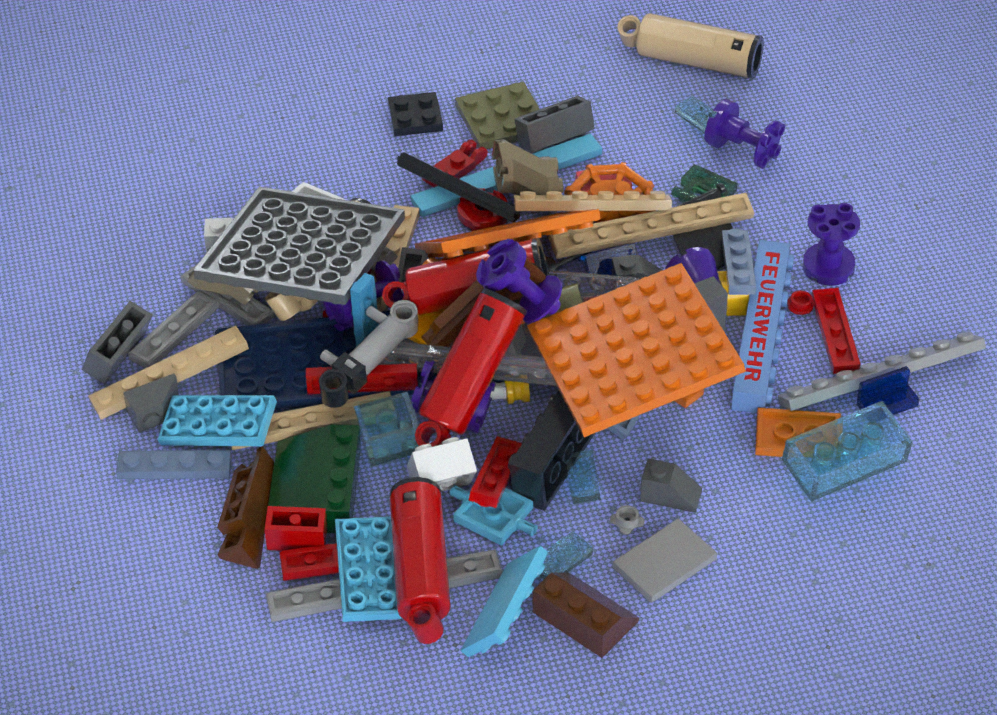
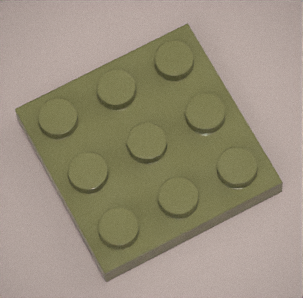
[455,81,540,149]

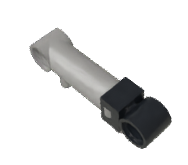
[319,300,418,408]

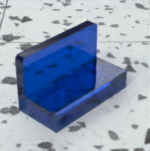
[578,243,637,281]
[856,366,919,423]

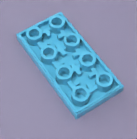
[157,395,277,446]
[335,517,402,622]
[460,546,548,657]

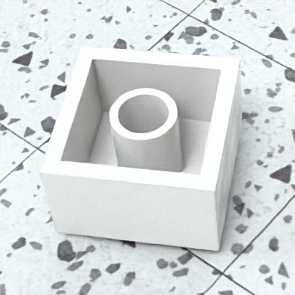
[406,437,477,492]

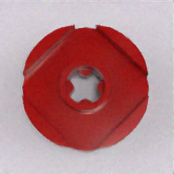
[457,188,508,231]

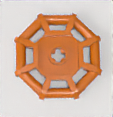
[564,162,656,244]

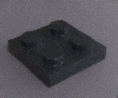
[388,92,443,137]

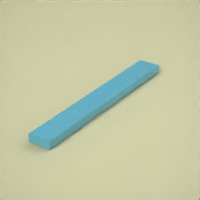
[411,133,602,217]

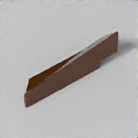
[421,255,546,353]
[217,446,274,569]

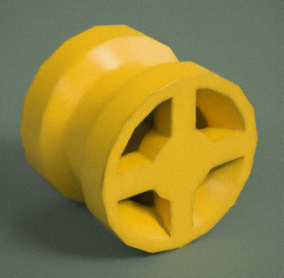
[504,375,530,404]

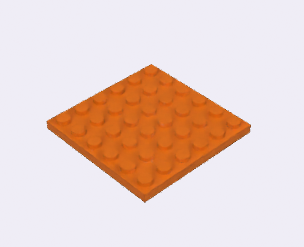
[414,209,601,258]
[527,263,746,437]

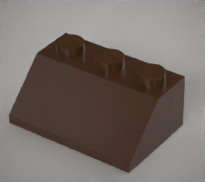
[533,572,639,658]

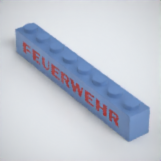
[731,240,794,413]

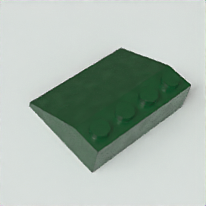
[268,424,361,533]

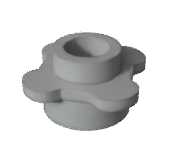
[610,505,644,535]

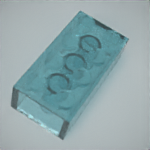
[782,401,913,502]

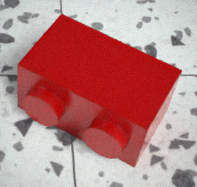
[265,506,327,551]

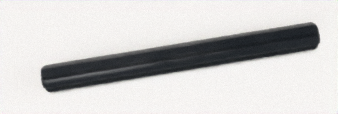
[397,152,521,222]

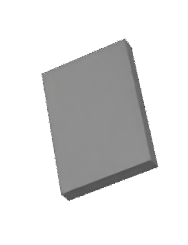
[613,519,717,603]

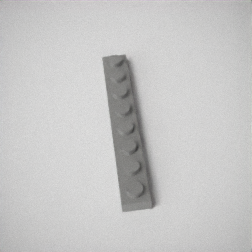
[778,332,986,411]

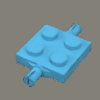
[450,485,538,546]

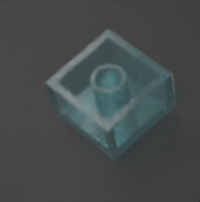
[354,391,419,467]

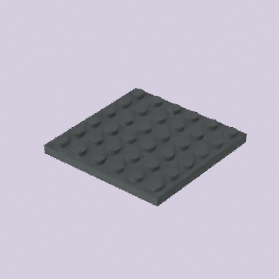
[193,186,405,305]

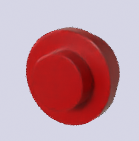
[787,290,814,315]

